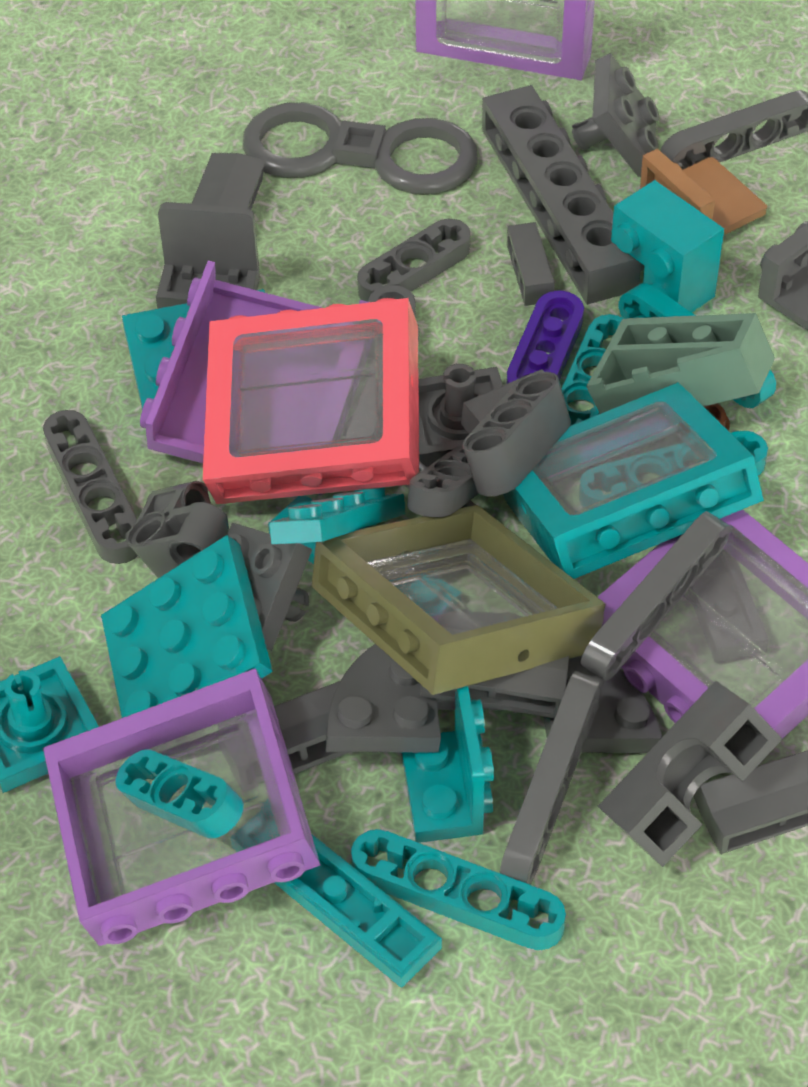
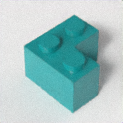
[611,180,724,312]

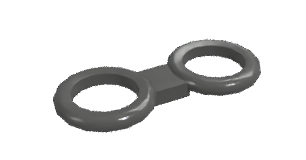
[242,102,478,194]

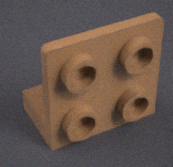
[640,148,767,235]

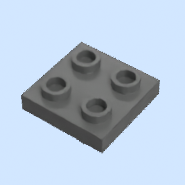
[572,53,659,177]
[418,364,503,467]
[227,522,312,651]

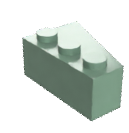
[586,313,775,414]

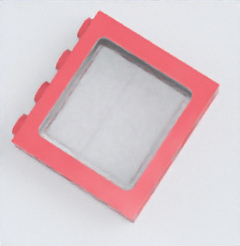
[203,298,419,504]

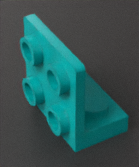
[401,686,494,843]

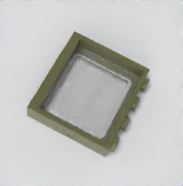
[311,505,606,695]

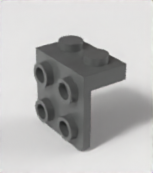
[156,202,260,309]
[758,221,808,330]

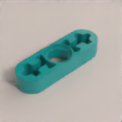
[115,749,244,839]

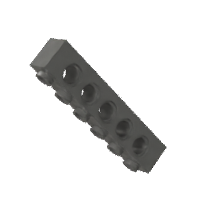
[482,85,645,305]

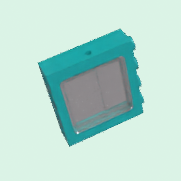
[503,382,764,579]

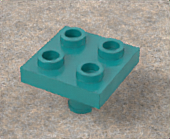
[0,656,99,793]

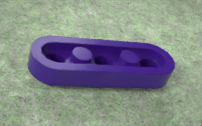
[506,291,584,384]

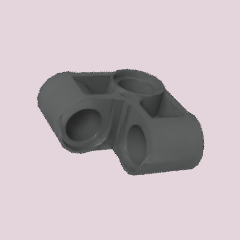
[126,481,229,578]

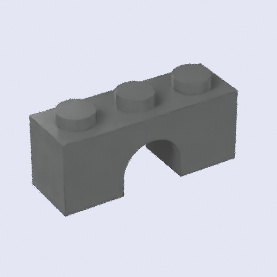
[598,680,782,867]

